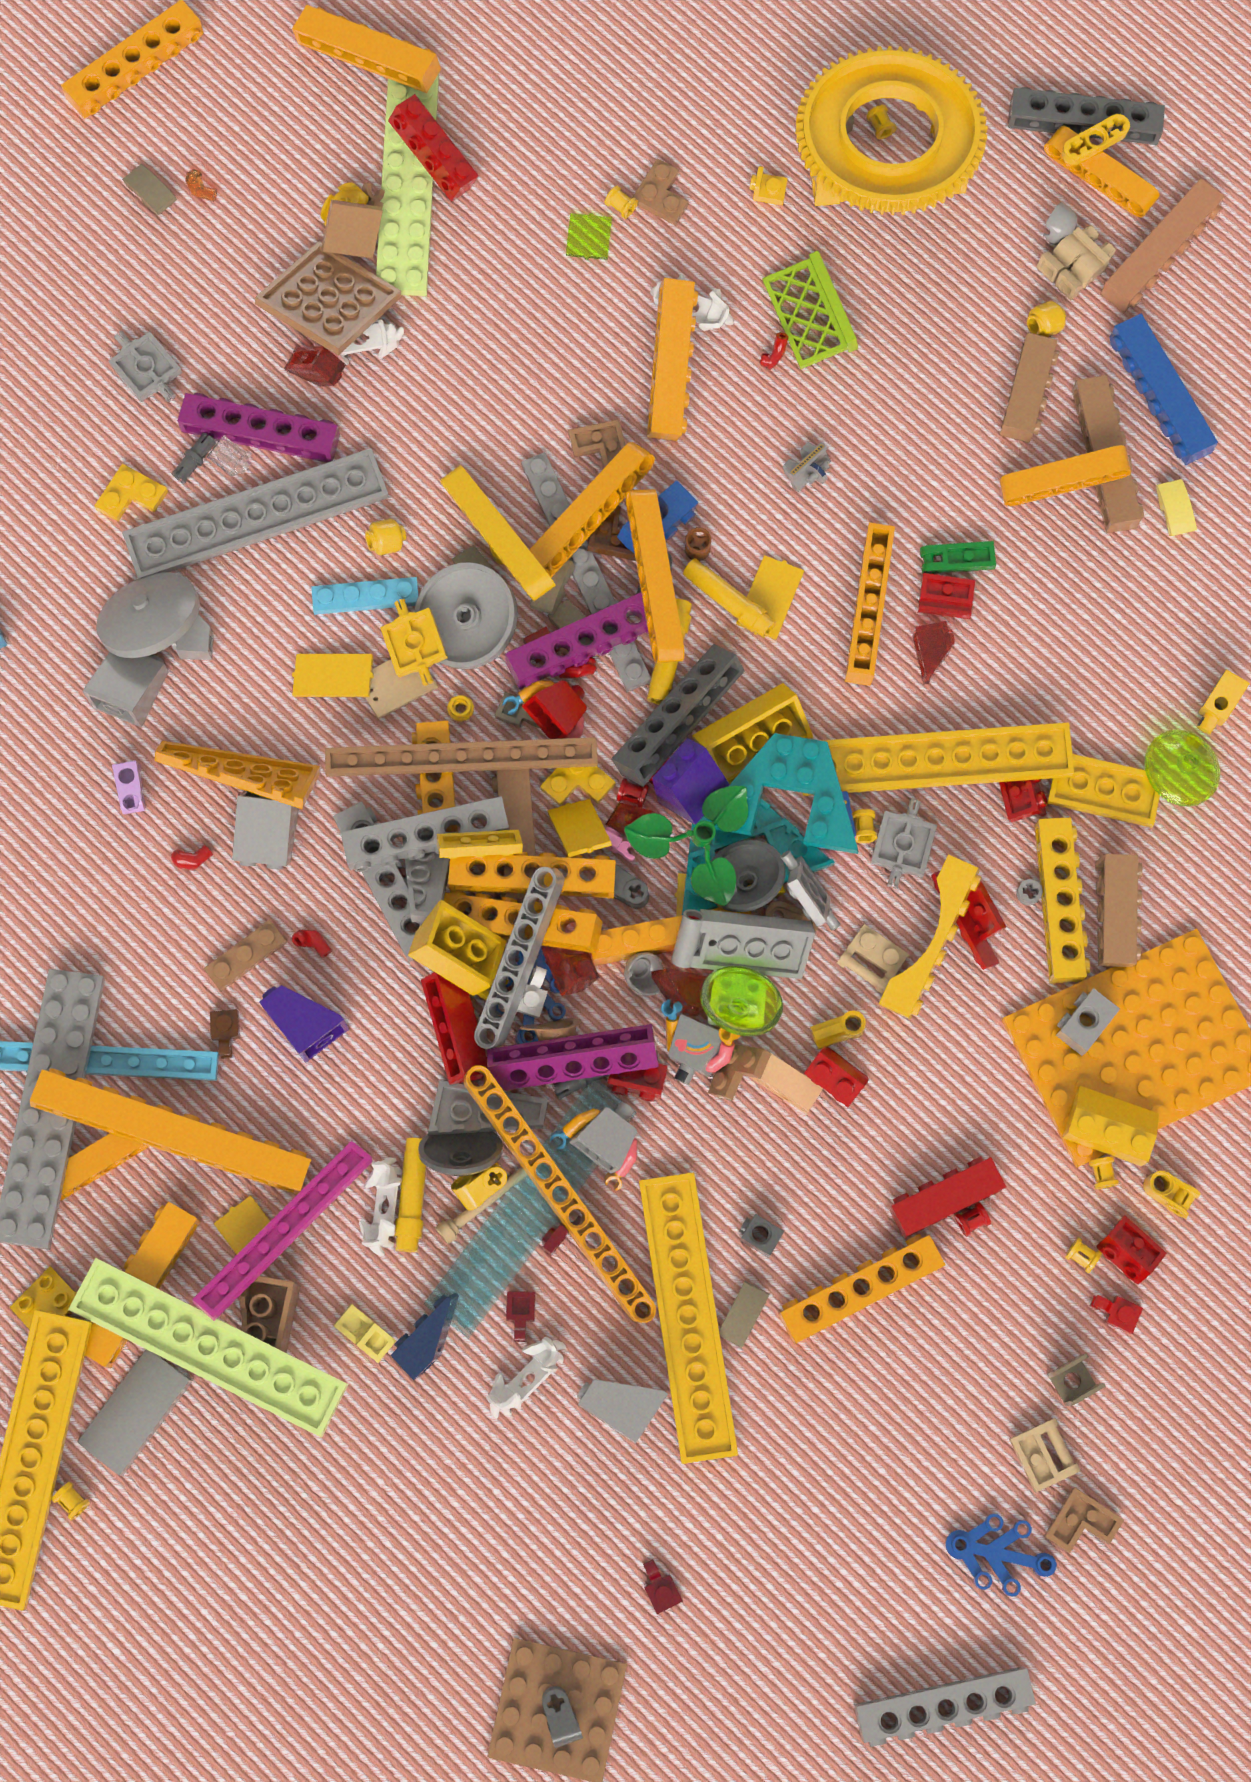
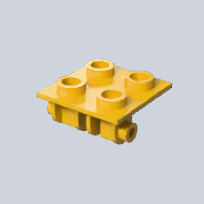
[10,1266,77,1330]

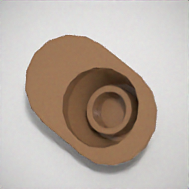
[519,1018,582,1041]

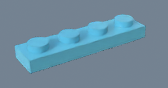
[311,577,419,615]

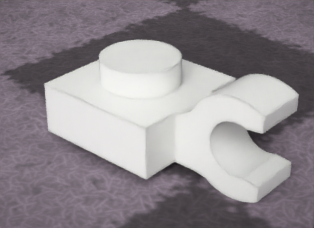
[517,966,548,1019]

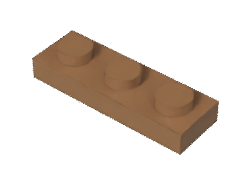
[203,920,287,992]

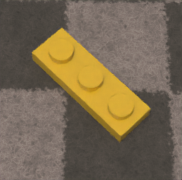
[437,830,523,859]

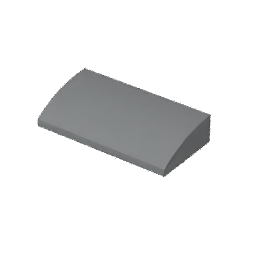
[77,1349,193,1476]

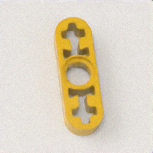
[1062,114,1130,165]

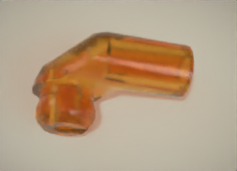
[185,169,217,202]

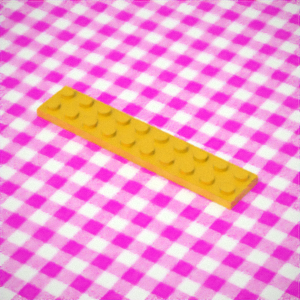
[802,722,1074,796]
[639,1172,738,1464]
[0,1310,92,1611]

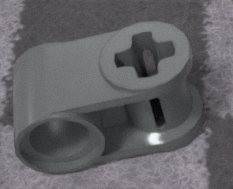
[614,865,649,909]
[542,1686,583,1749]

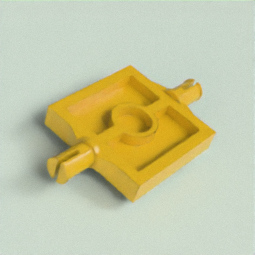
[380,599,448,686]

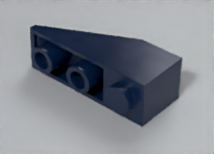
[390,1292,459,1380]

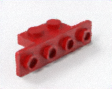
[931,871,1007,970]

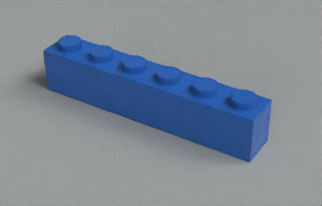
[1110,313,1218,466]

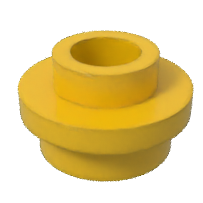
[447,695,474,722]

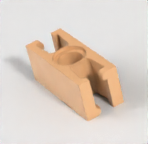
[750,1050,823,1115]

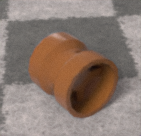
[685,527,712,561]

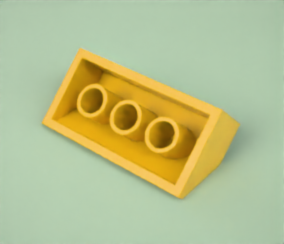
[692,683,814,784]

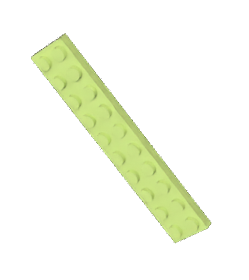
[376,72,440,296]
[68,1258,349,1437]

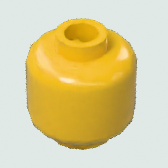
[1027,301,1066,338]
[365,518,406,556]

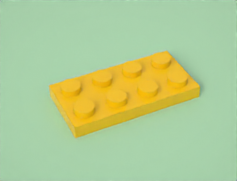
[1047,754,1164,828]

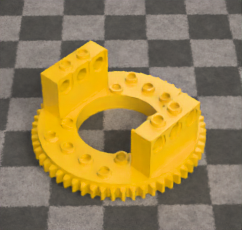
[795,46,988,215]

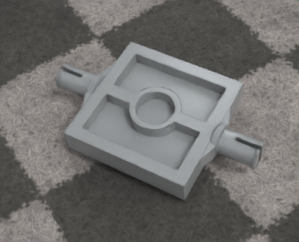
[108,331,182,402]
[871,799,937,889]
[780,851,840,930]

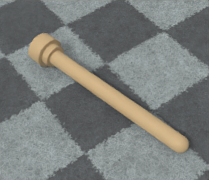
[435,1164,542,1245]

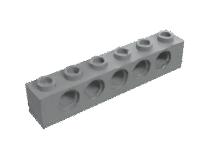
[340,796,509,872]
[333,801,422,962]
[853,1666,1036,1747]

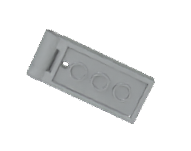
[671,909,815,979]

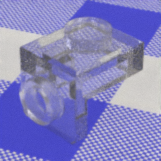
[207,436,252,477]

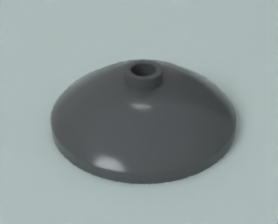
[711,840,786,912]
[418,1131,503,1176]

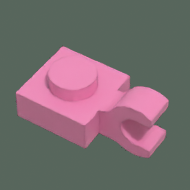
[604,827,635,862]

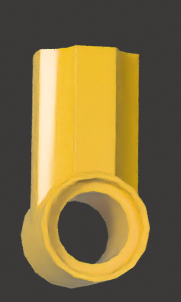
[810,1010,866,1050]

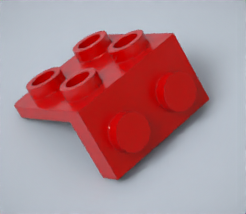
[804,1047,869,1107]

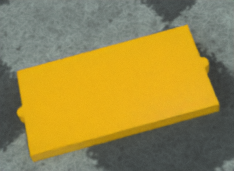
[736,555,804,640]
[292,654,374,697]
[547,798,612,857]

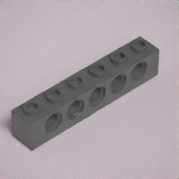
[1008,87,1165,145]
[611,644,745,786]

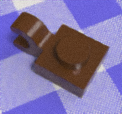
[210,1009,240,1059]

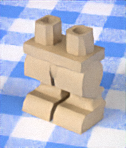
[1036,225,1116,301]

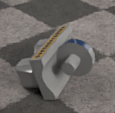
[783,442,831,492]

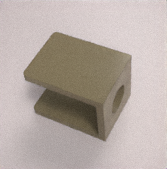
[1047,1353,1106,1406]

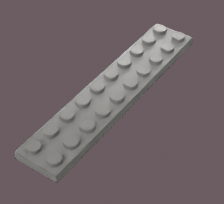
[122,448,389,580]
[0,969,105,1250]

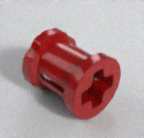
[616,778,649,809]
[954,1202,991,1237]

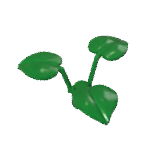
[624,786,748,906]

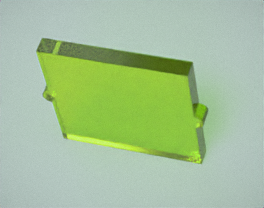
[566,213,612,260]

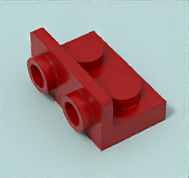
[999,779,1048,822]
[607,1064,668,1102]
[1096,1215,1167,1285]

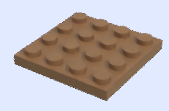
[255,241,401,355]
[487,1638,627,1782]

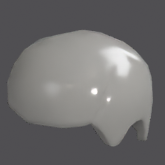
[1043,202,1077,245]
[624,951,668,996]

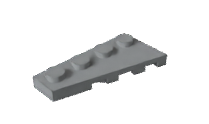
[402,831,455,923]
[428,1080,548,1135]

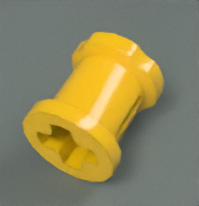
[866,104,897,139]
[604,185,638,219]
[852,809,878,843]
[1089,1157,1119,1189]
[1065,1237,1102,1273]
[52,1482,90,1521]

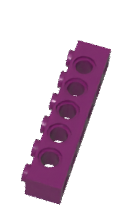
[177,393,340,463]
[505,592,648,689]
[487,1024,659,1091]

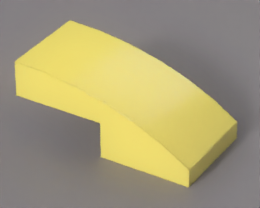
[1156,479,1197,536]
[333,1304,396,1363]

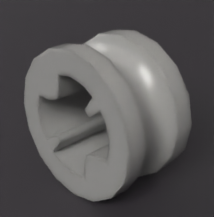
[1016,879,1043,906]

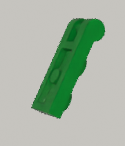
[920,541,996,574]

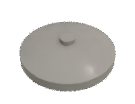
[414,562,518,669]
[96,572,200,658]

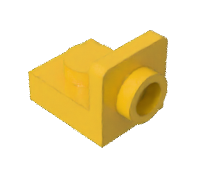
[750,166,788,206]

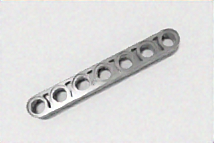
[474,867,564,1049]

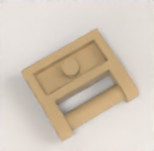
[837,924,909,994]
[1009,1418,1081,1493]

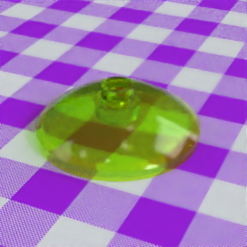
[1144,729,1220,807]
[700,966,783,1036]

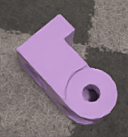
[112,761,146,815]

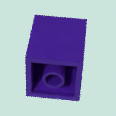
[652,738,730,825]
[259,985,349,1063]

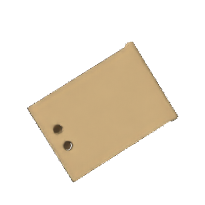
[365,659,438,719]

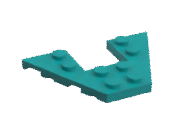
[699,733,859,854]
[682,798,835,915]

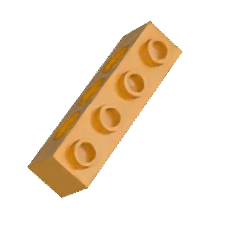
[412,720,458,832]

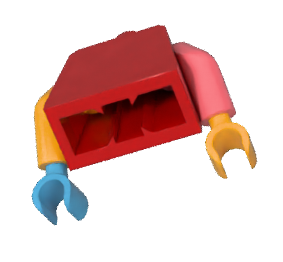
[502,680,587,739]

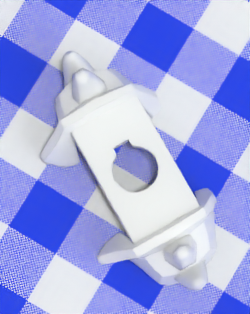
[650,274,734,331]
[314,318,404,365]
[359,1157,402,1256]
[486,1337,566,1419]

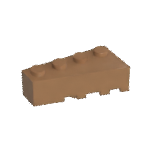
[1095,853,1143,967]
[240,1276,301,1353]

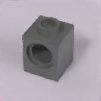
[738,1214,784,1258]

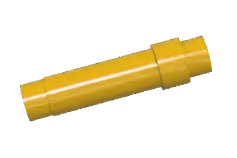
[683,558,776,638]
[647,598,692,705]
[394,1138,427,1252]

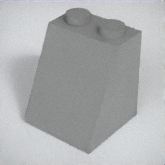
[83,652,168,728]
[232,790,299,870]
[577,1379,668,1444]

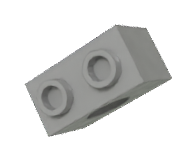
[1056,988,1120,1056]

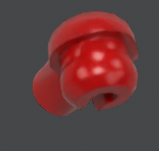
[760,332,789,369]
[559,657,597,679]
[171,844,213,870]
[292,929,332,958]

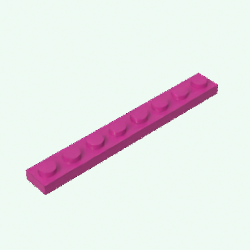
[192,1141,373,1321]

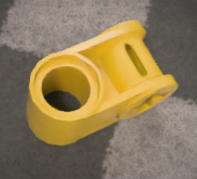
[451,1162,507,1210]
[1143,1171,1201,1218]

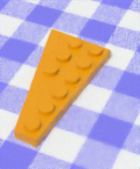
[155,741,320,809]

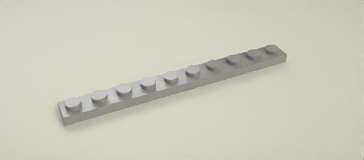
[521,452,651,692]

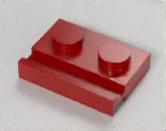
[918,573,976,619]

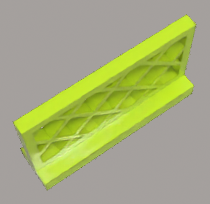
[762,251,858,370]

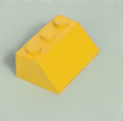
[408,900,507,996]
[1062,1085,1159,1166]

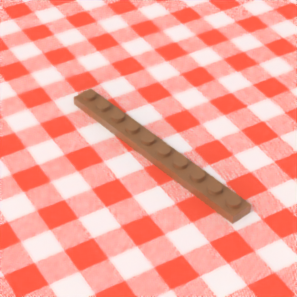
[325,737,598,777]

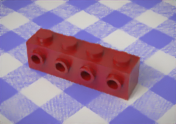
[388,94,479,202]
[421,972,488,1085]
[889,1156,1007,1239]

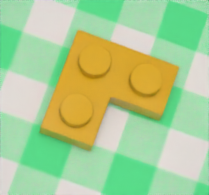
[94,463,168,522]
[540,766,616,806]

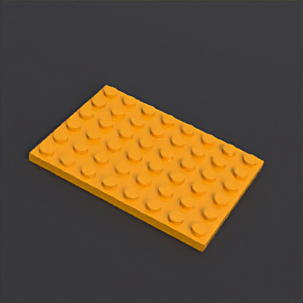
[1001,929,1251,1168]

